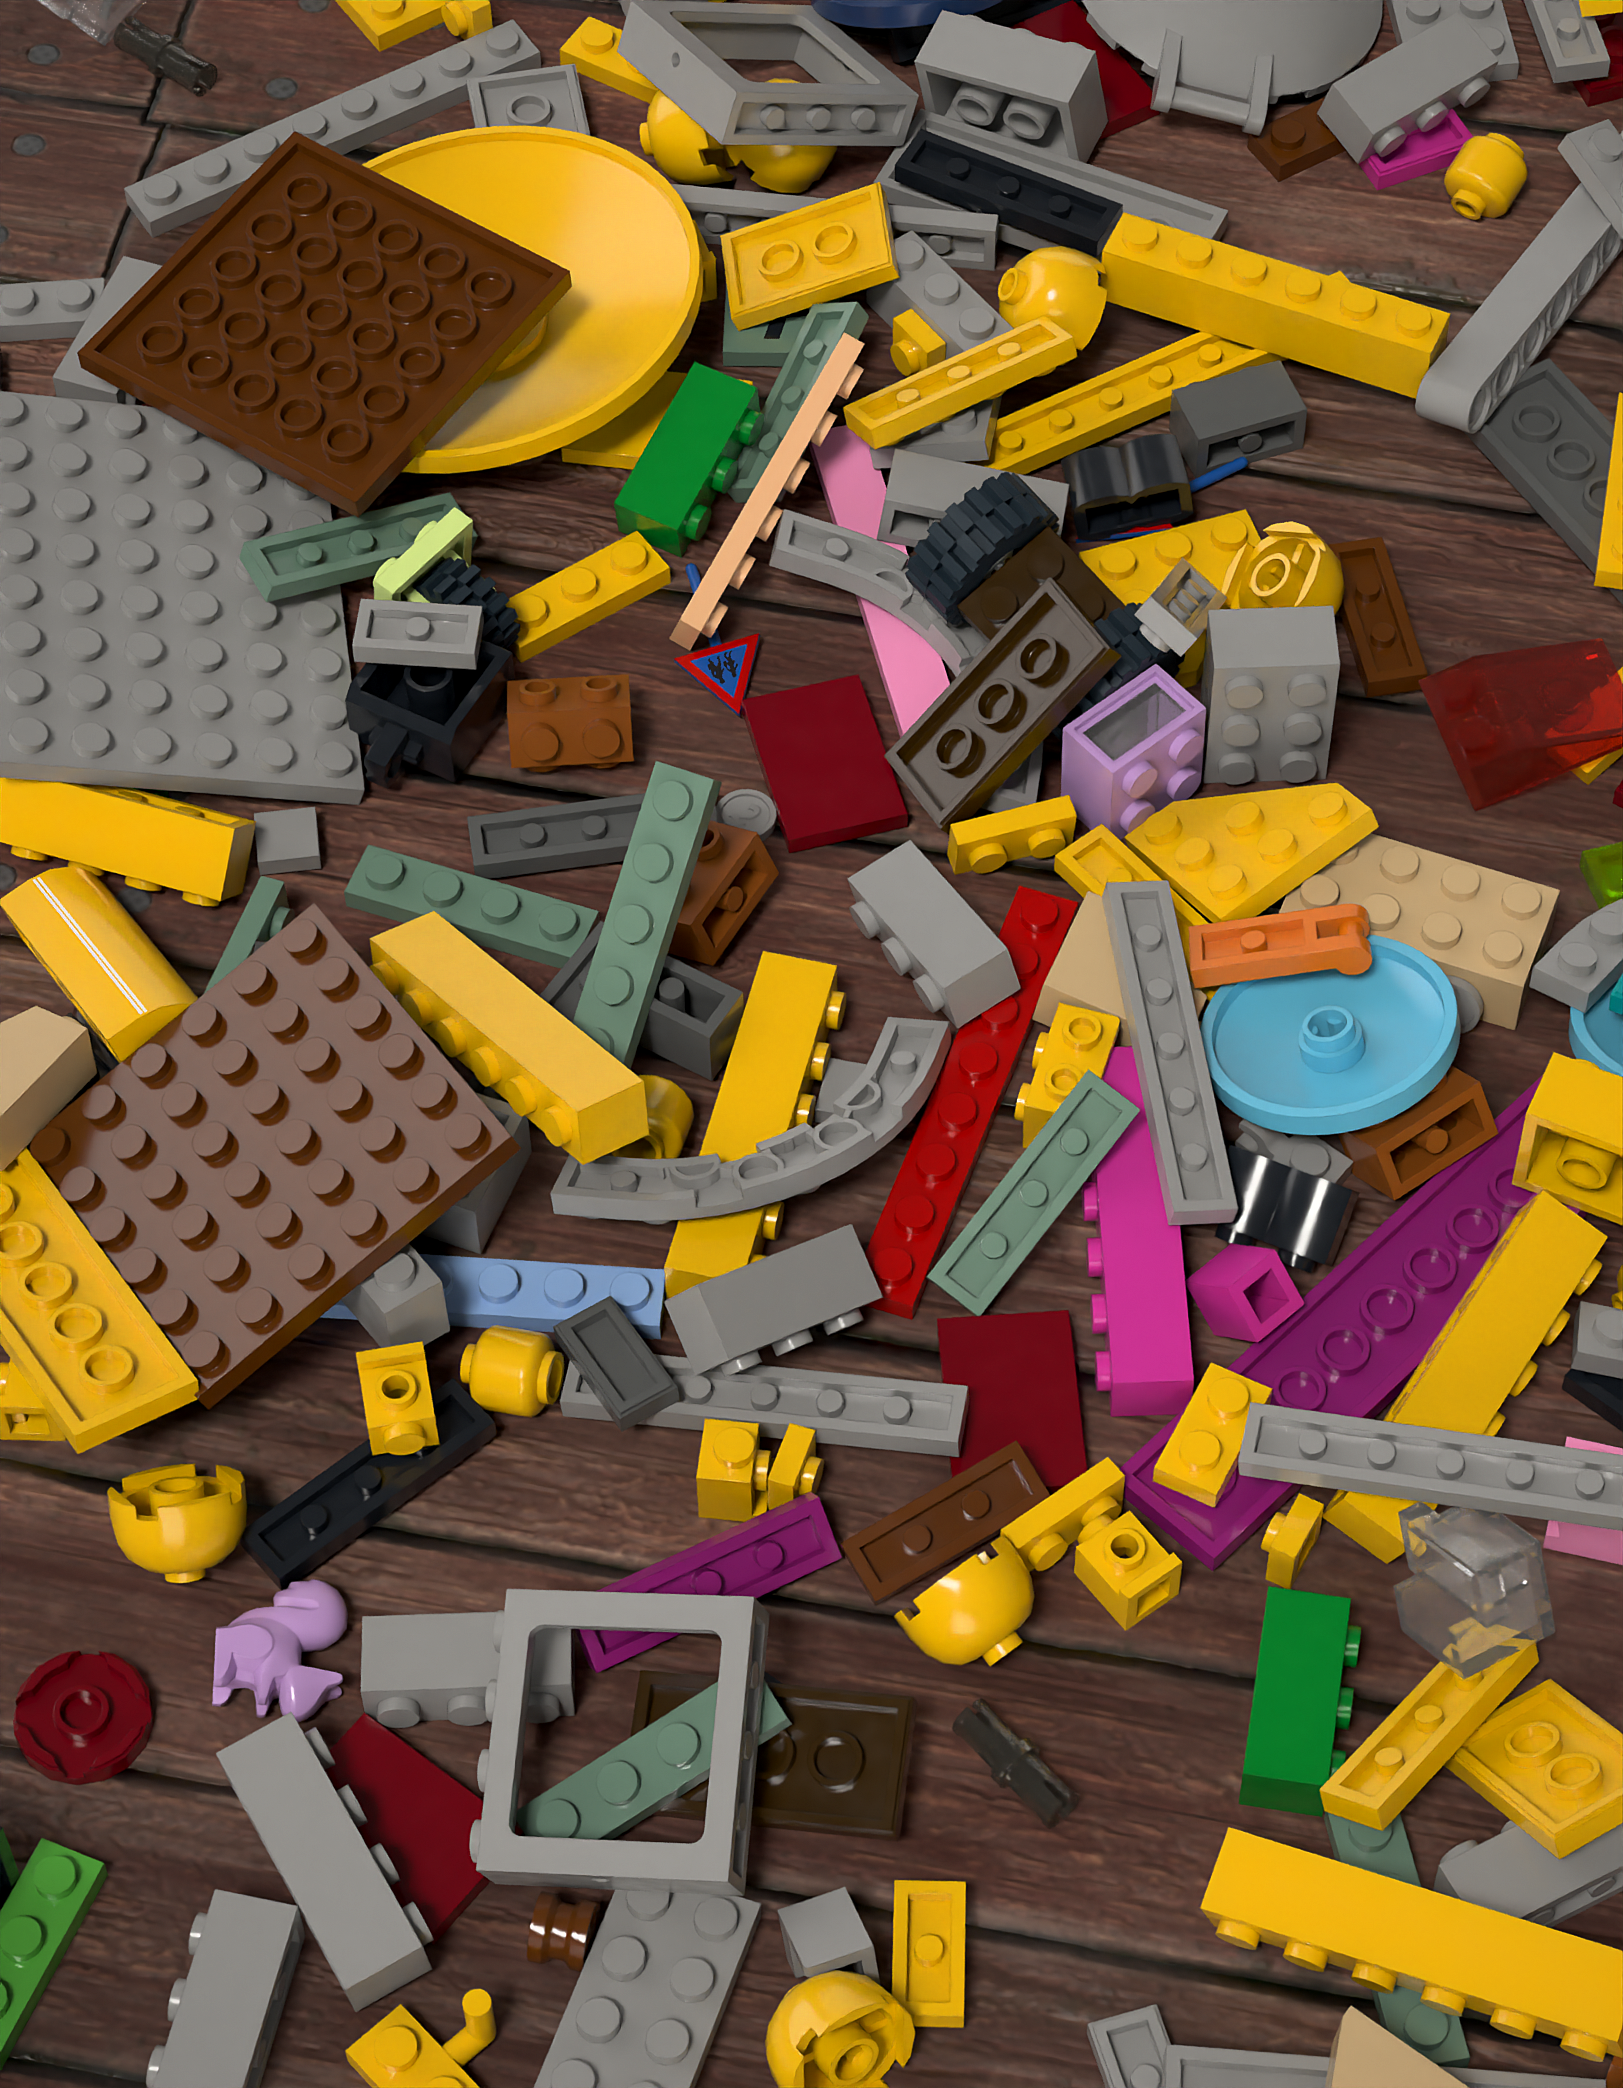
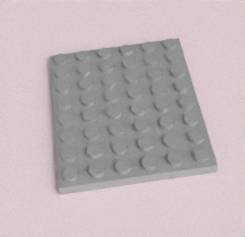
[0,391,365,805]

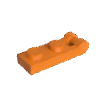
[1189,904,1372,989]

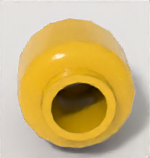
[1444,133,1528,220]
[611,1075,694,1159]
[460,1325,564,1417]

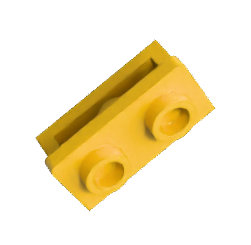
[1014,1002,1120,1149]

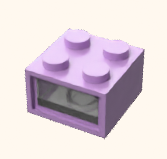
[1061,664,1206,840]

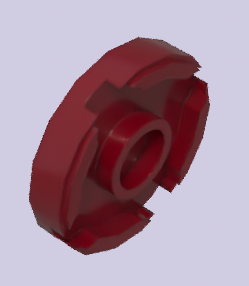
[13,1650,154,1785]

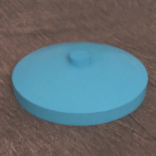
[1200,934,1461,1135]

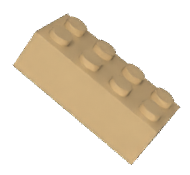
[1279,833,1560,1030]

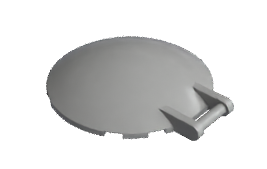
[1082,0,1383,136]

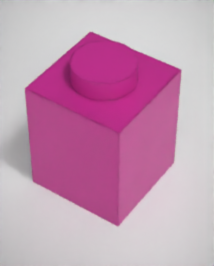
[1185,1243,1305,1343]

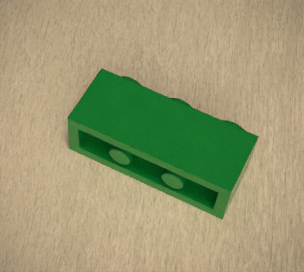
[614,362,764,558]
[1238,1586,1361,1817]

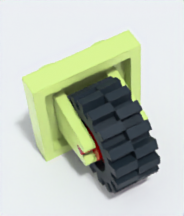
[373,507,520,650]

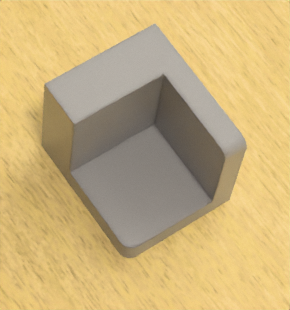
[777,1887,881,1986]

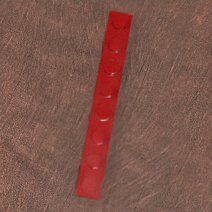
[865,885,1079,1320]

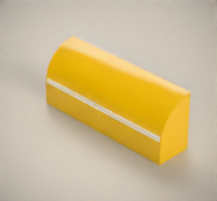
[0,866,198,1064]

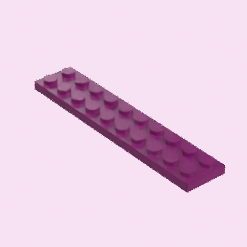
[1119,1075,1588,1571]

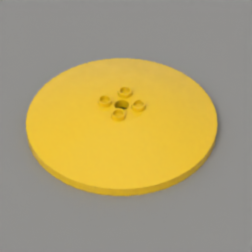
[362,125,703,474]

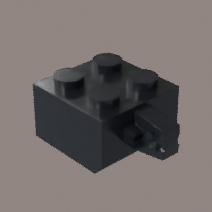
[345,639,515,789]

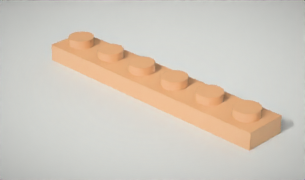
[669,332,864,651]

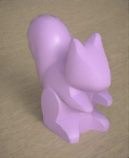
[212,1579,348,1722]

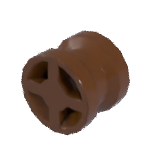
[527,1891,600,1972]

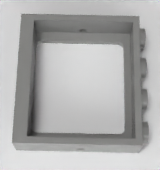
[617,0,919,146]
[470,1589,770,1896]

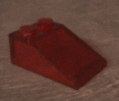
[1418,638,1623,812]

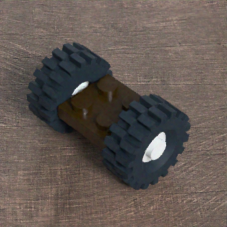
[905,472,1185,747]

